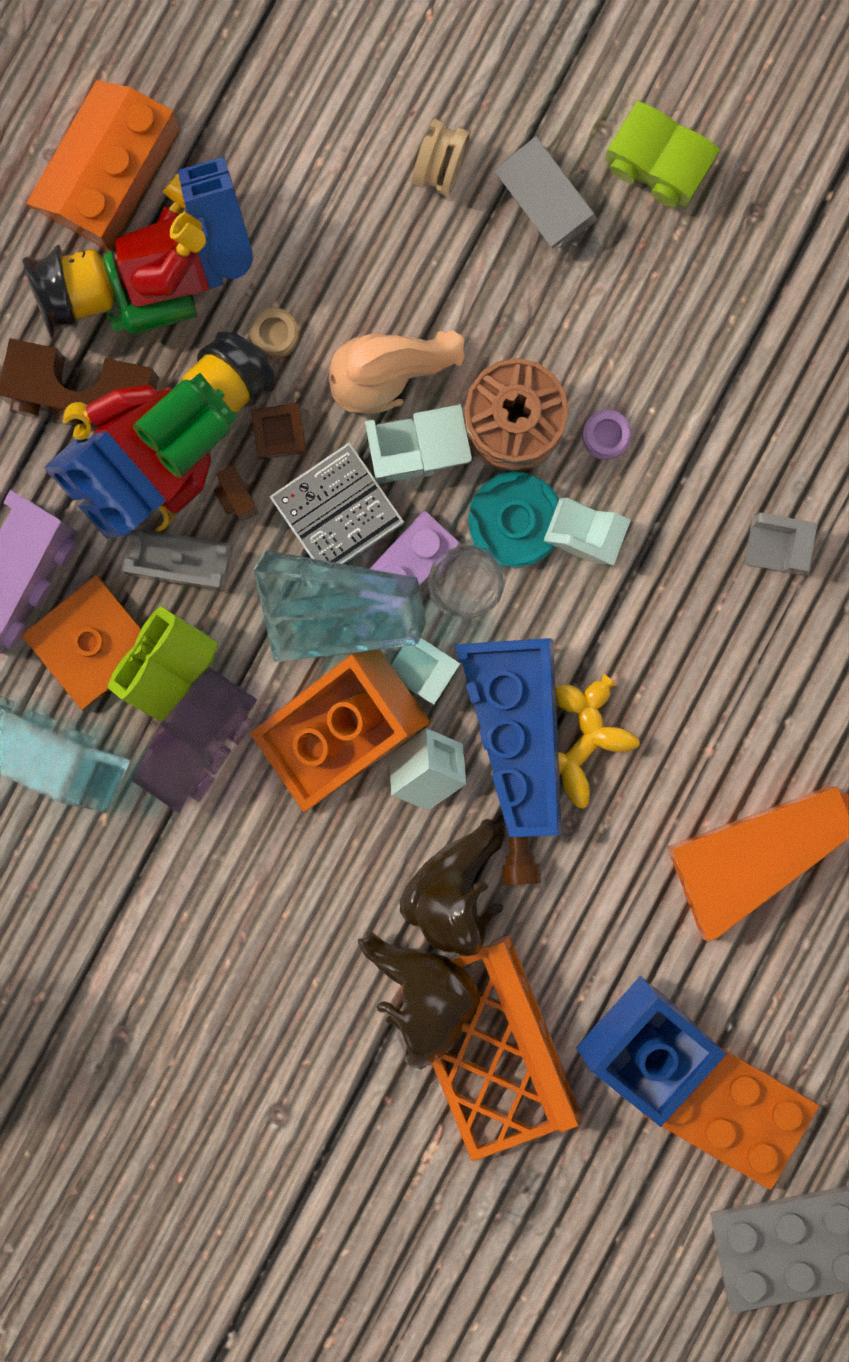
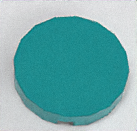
[467,471,559,569]

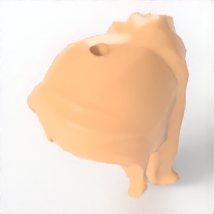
[329,330,465,414]

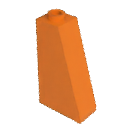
[667,786,849,942]

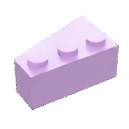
[0,490,78,654]

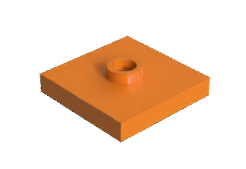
[21,575,142,711]

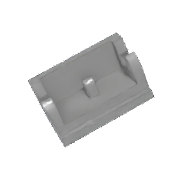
[494,136,598,249]
[122,528,232,592]

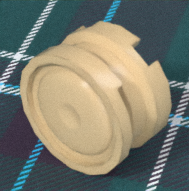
[412,118,471,197]

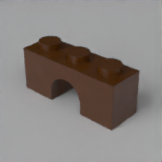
[0,338,159,426]

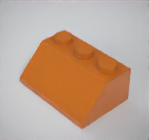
[26,80,180,251]

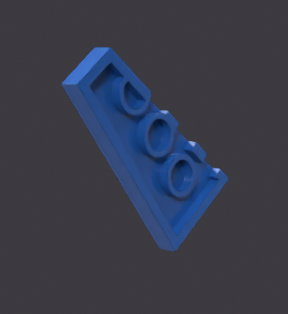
[454,638,562,837]

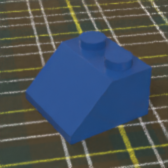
[576,975,726,1127]

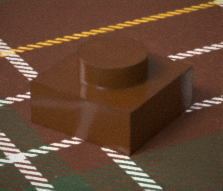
[251,402,307,460]
[214,465,259,522]

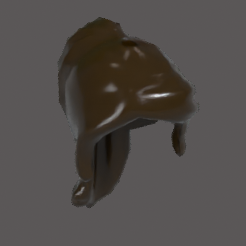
[400,819,505,957]
[358,931,480,1070]

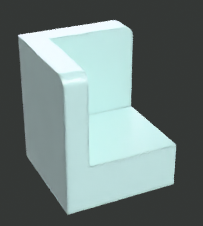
[413,404,472,477]
[365,419,424,484]
[544,498,631,565]
[391,632,461,706]
[389,728,466,809]

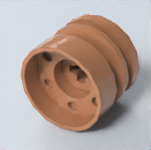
[463,358,569,473]

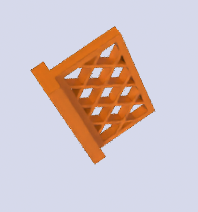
[401,934,582,1162]

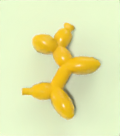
[555,674,640,809]

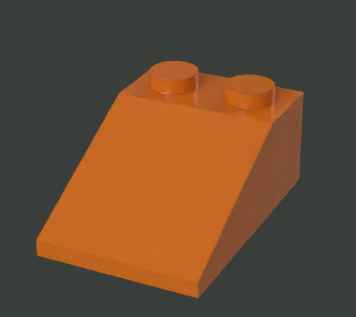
[250,644,431,812]

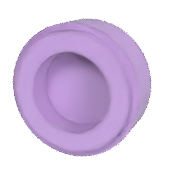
[582,410,632,460]

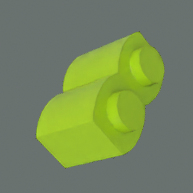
[605,101,720,208]
[107,606,218,724]

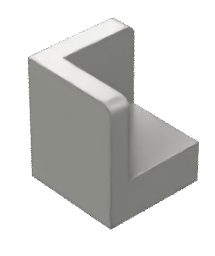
[744,513,818,576]

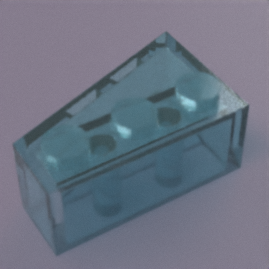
[253,550,426,662]
[0,695,130,813]

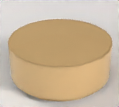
[250,308,299,359]

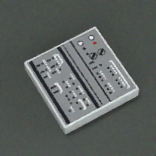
[269,442,404,578]

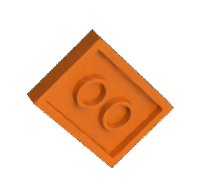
[642,1045,819,1190]

